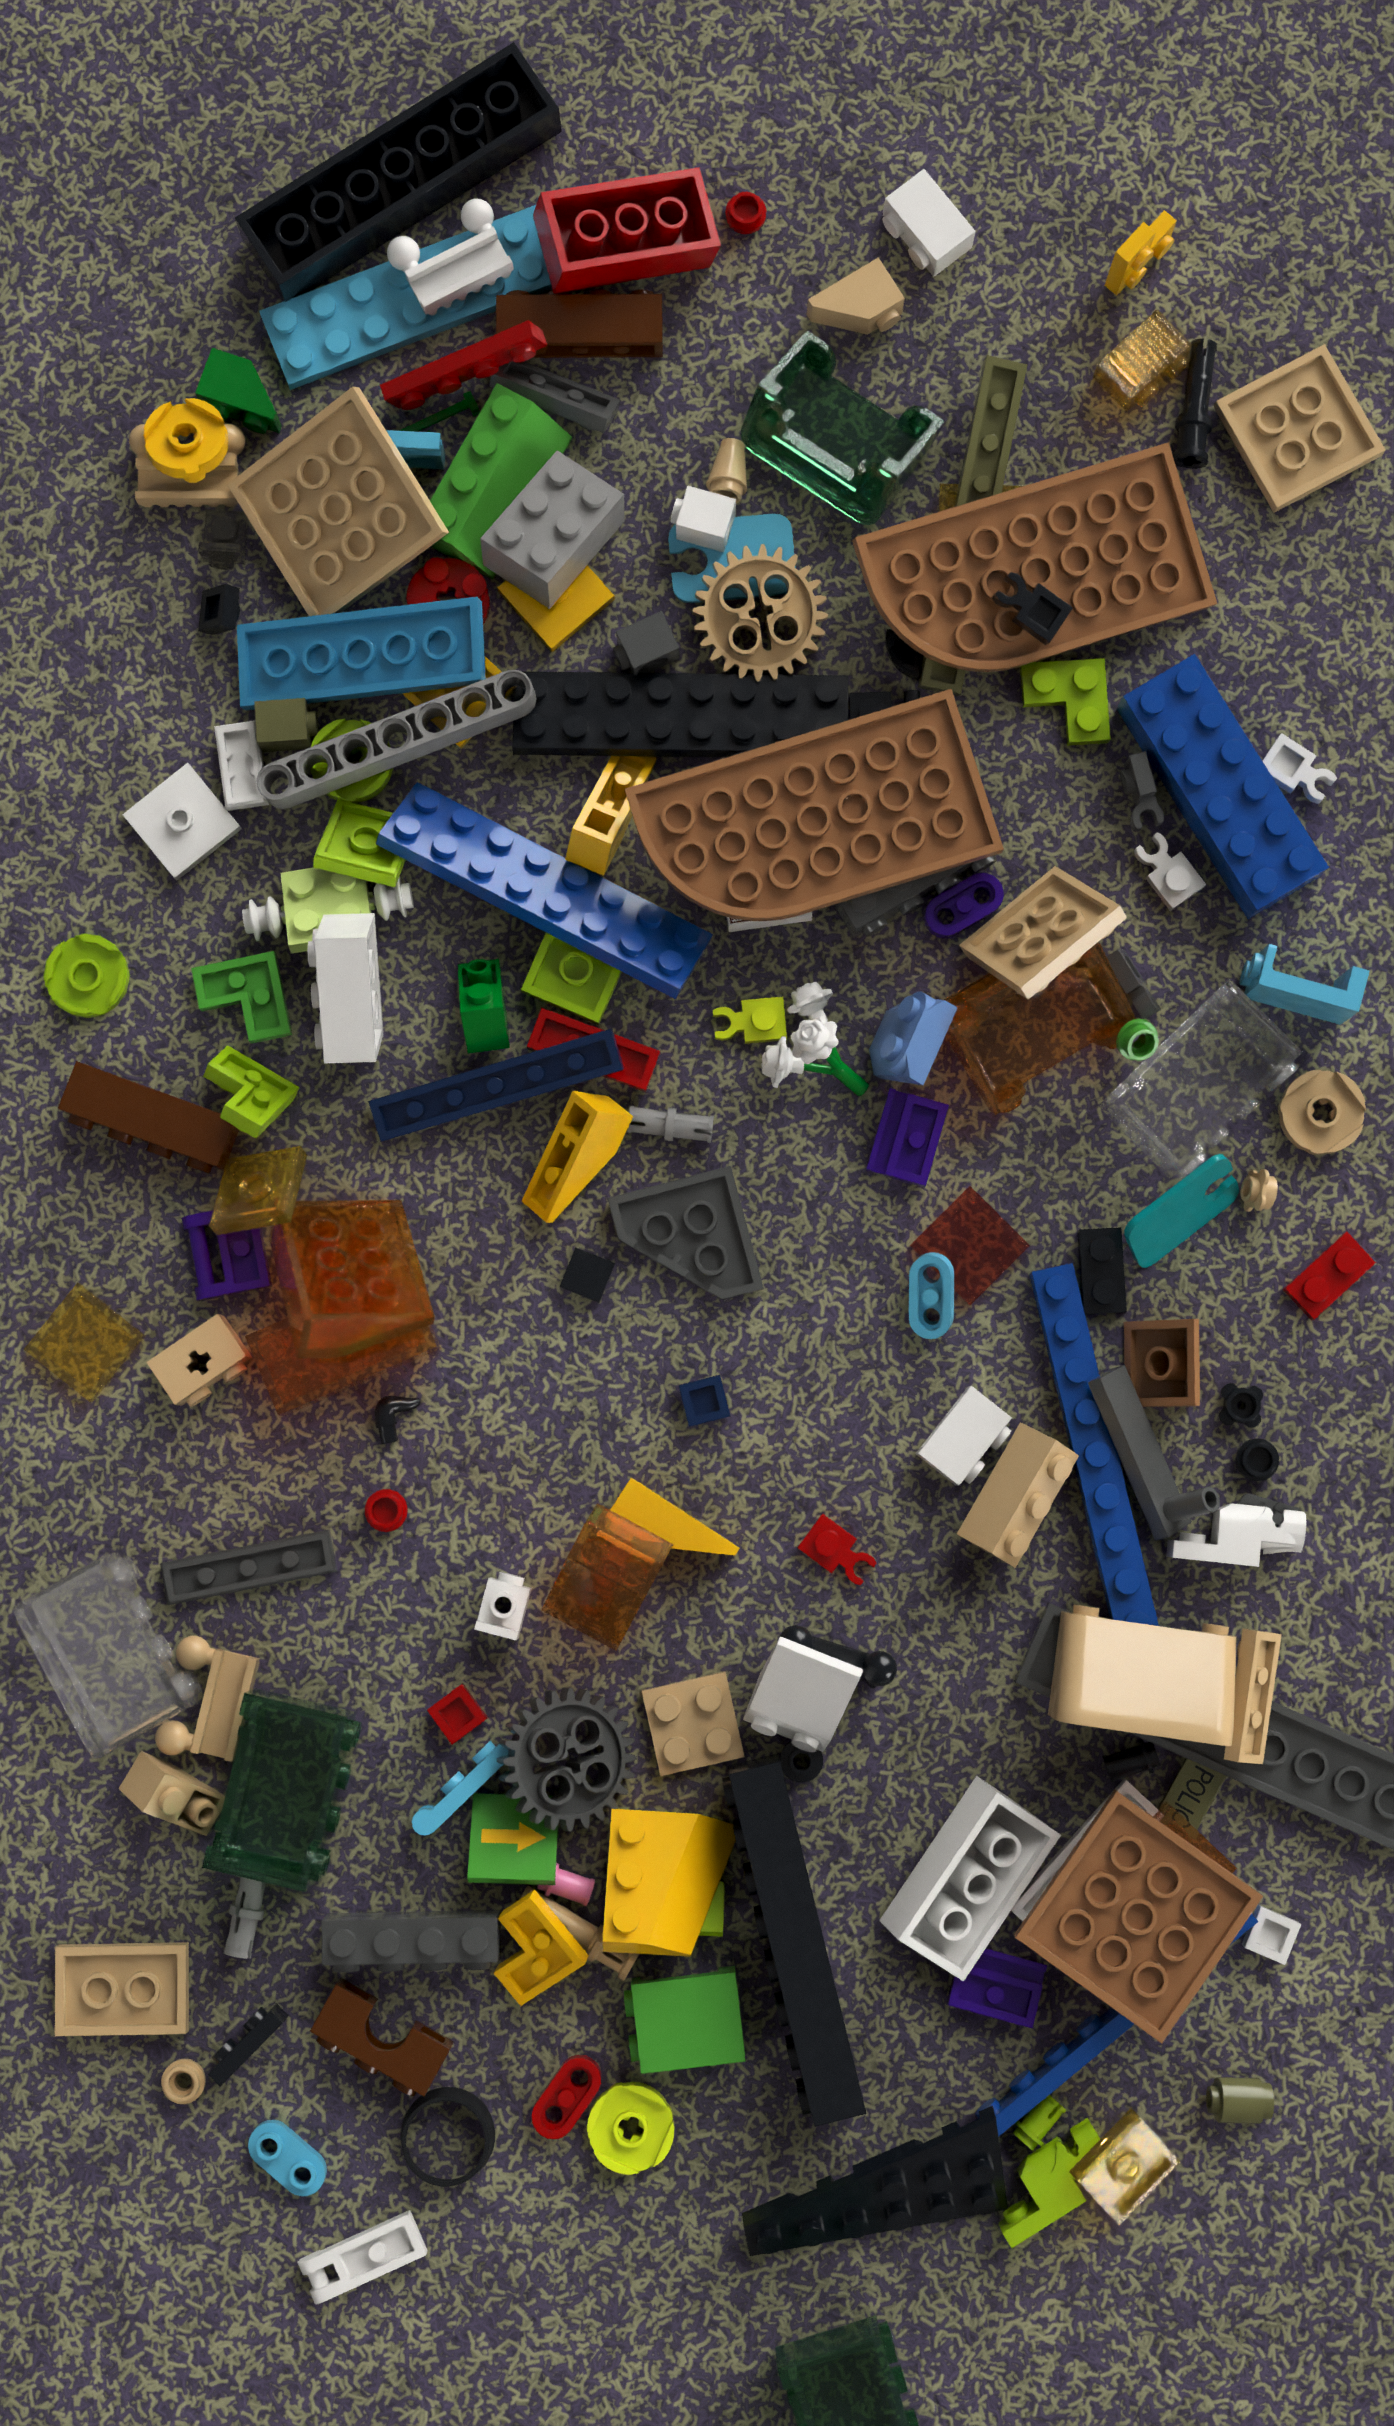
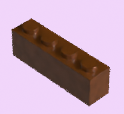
[496,289,663,358]
[58,1061,239,1174]

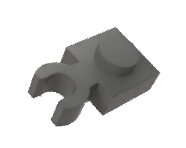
[1104,949,1161,1019]

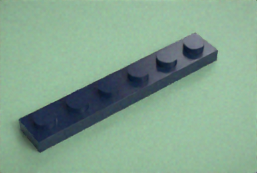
[368,1028,624,1142]

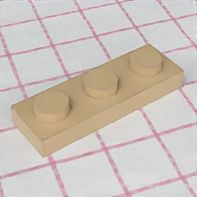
[1224,1628,1282,1764]

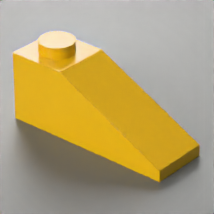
[565,756,657,876]
[521,1091,633,1223]
[603,1478,740,1556]

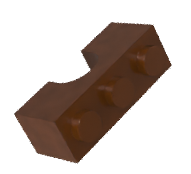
[310,1978,454,2097]

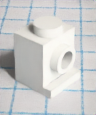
[474,1572,532,1640]

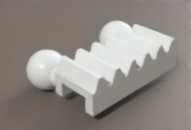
[387,199,514,316]

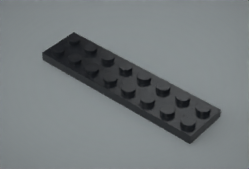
[512,671,848,757]

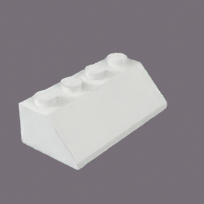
[879,1776,1061,1982]

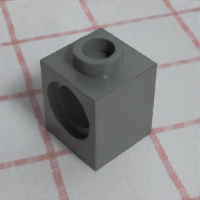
[613,611,680,675]

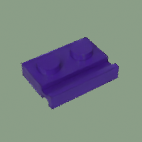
[866,1088,949,1188]
[946,1949,1047,2029]

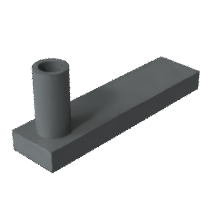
[1088,1365,1220,1541]

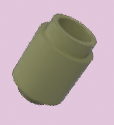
[1206,2077,1274,2124]

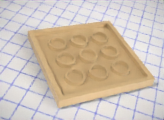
[227,386,449,616]

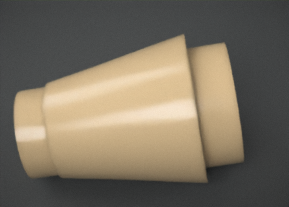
[706,438,747,504]

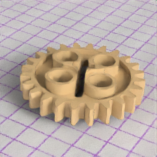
[692,544,828,682]

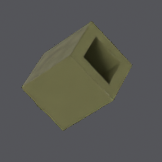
[254,698,319,752]

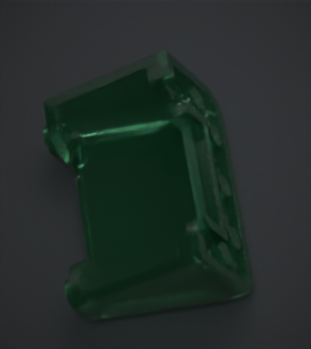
[740,331,945,525]

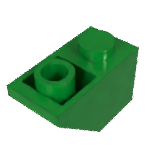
[195,348,282,434]
[458,959,510,1054]

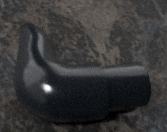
[375,1396,421,1444]

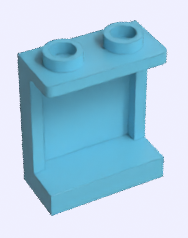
[1240,944,1370,1025]

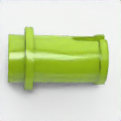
[1013,2095,1067,2151]

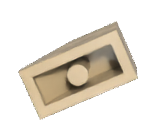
[807,257,905,335]

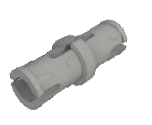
[627,1106,714,1143]
[224,1865,270,1959]

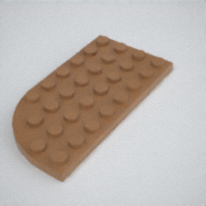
[852,442,1217,672]
[625,689,1004,921]

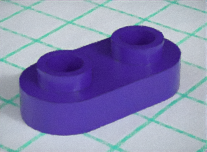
[924,873,1004,938]

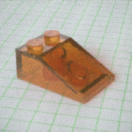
[541,1503,673,1651]

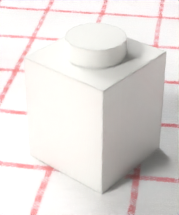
[671,486,736,552]

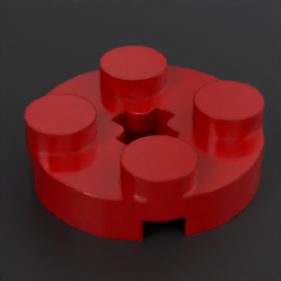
[406,557,490,624]

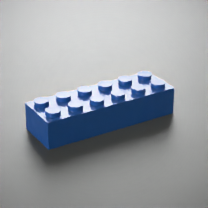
[1116,654,1329,919]

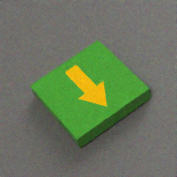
[467,1793,559,1885]

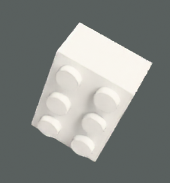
[307,913,383,1064]

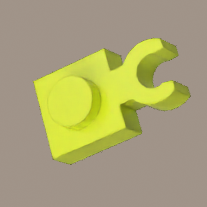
[713,997,787,1044]

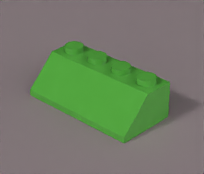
[430,383,572,580]

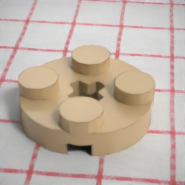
[1278,1070,1366,1155]

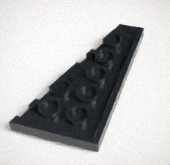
[742,2106,1008,2256]

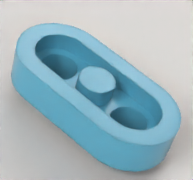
[909,1252,954,1339]
[248,2120,327,2196]

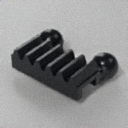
[779,1625,897,1689]

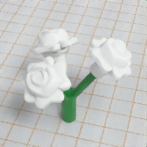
[761,982,869,1096]

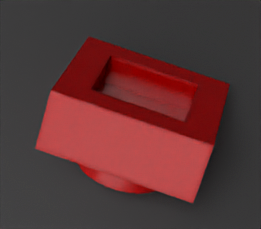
[427,1683,488,1745]

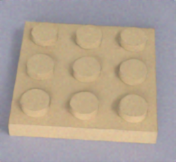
[1213,344,1386,513]
[959,866,1127,1000]

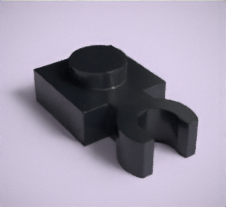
[992,572,1073,645]

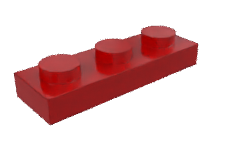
[527,1007,661,1092]

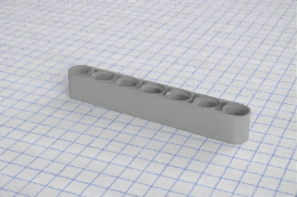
[256,669,537,809]

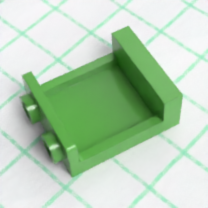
[624,1966,746,2074]

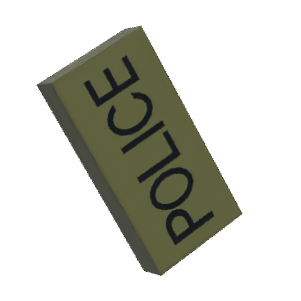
[1153,1758,1227,1843]

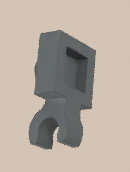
[1120,751,1164,832]

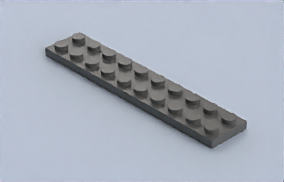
[1014,1602,1394,1850]

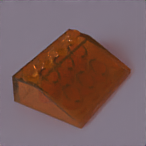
[269,1200,435,1359]

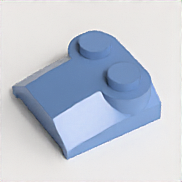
[869,991,958,1085]

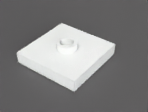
[122,763,242,881]

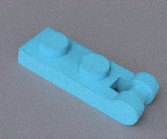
[412,1739,509,1836]

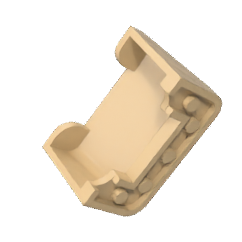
[1048,1605,1236,1746]

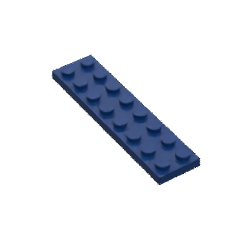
[376,782,713,999]

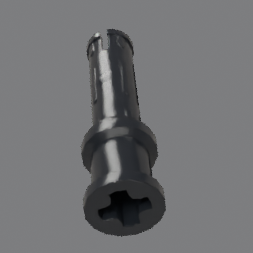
[1172,339,1217,469]

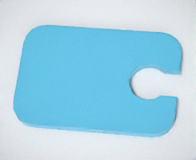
[668,514,796,603]

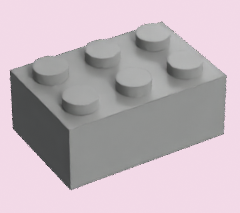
[480,450,625,609]

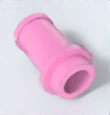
[537,1863,595,1906]

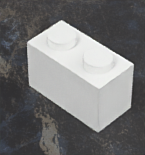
[882,169,976,277]
[915,1386,1012,1486]

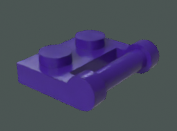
[181,1202,272,1301]

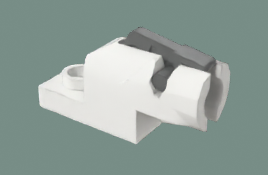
[1166,1494,1306,1567]

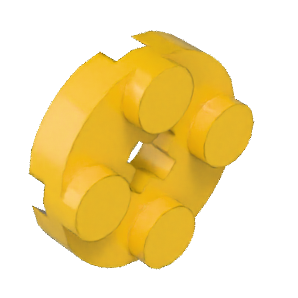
[143,398,228,483]

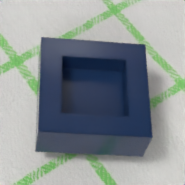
[679,1375,730,1427]

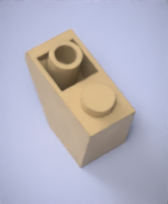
[119,1751,229,1836]

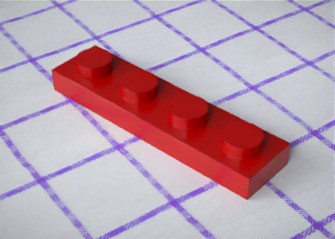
[380,320,547,410]

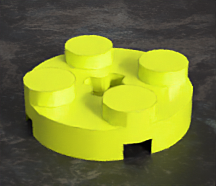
[587,2081,675,2175]

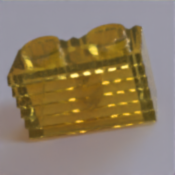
[1093,309,1192,412]

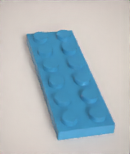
[237,597,486,711]

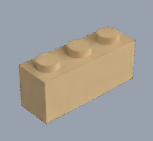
[957,1422,1079,1568]

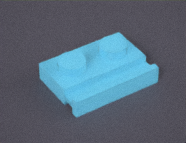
[386,430,445,469]

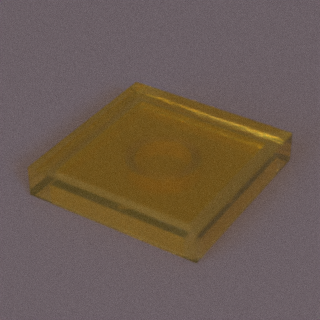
[209,1146,307,1235]
[24,1282,146,1402]
[1069,2108,1181,2225]

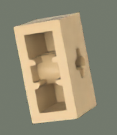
[146,1314,252,1408]

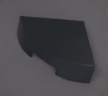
[885,629,924,680]

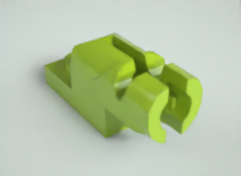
[998,2118,1111,2248]

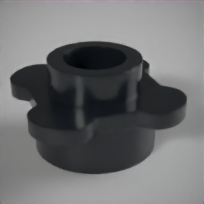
[1219,1383,1263,1428]

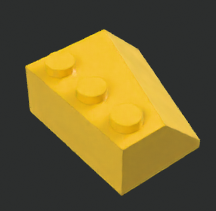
[602,1809,736,1957]

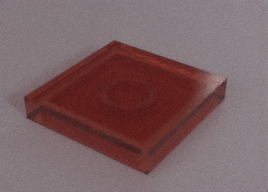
[910,1186,1030,1306]

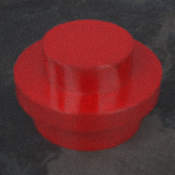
[725,192,766,234]
[365,1489,408,1532]

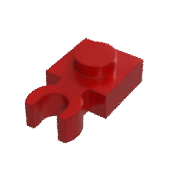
[797,1513,877,1585]

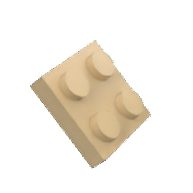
[642,1671,745,1776]

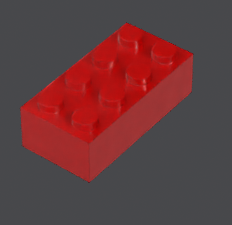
[533,167,721,294]

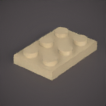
[55,1942,189,2036]

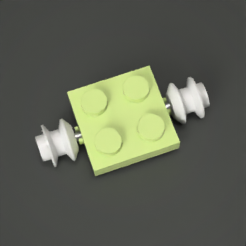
[242,867,414,954]

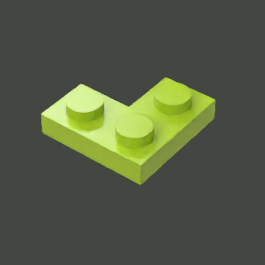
[1020,658,1111,746]
[203,1045,299,1139]

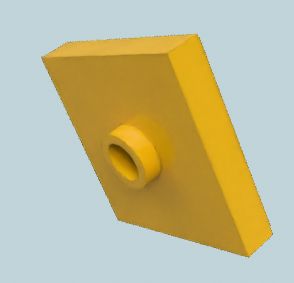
[497,565,615,652]

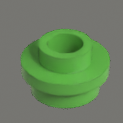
[1116,1019,1159,1061]

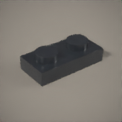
[1077,1227,1127,1315]
[208,2003,289,2087]

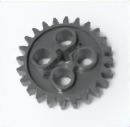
[497,1687,637,1832]

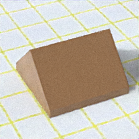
[1124,1319,1200,1407]

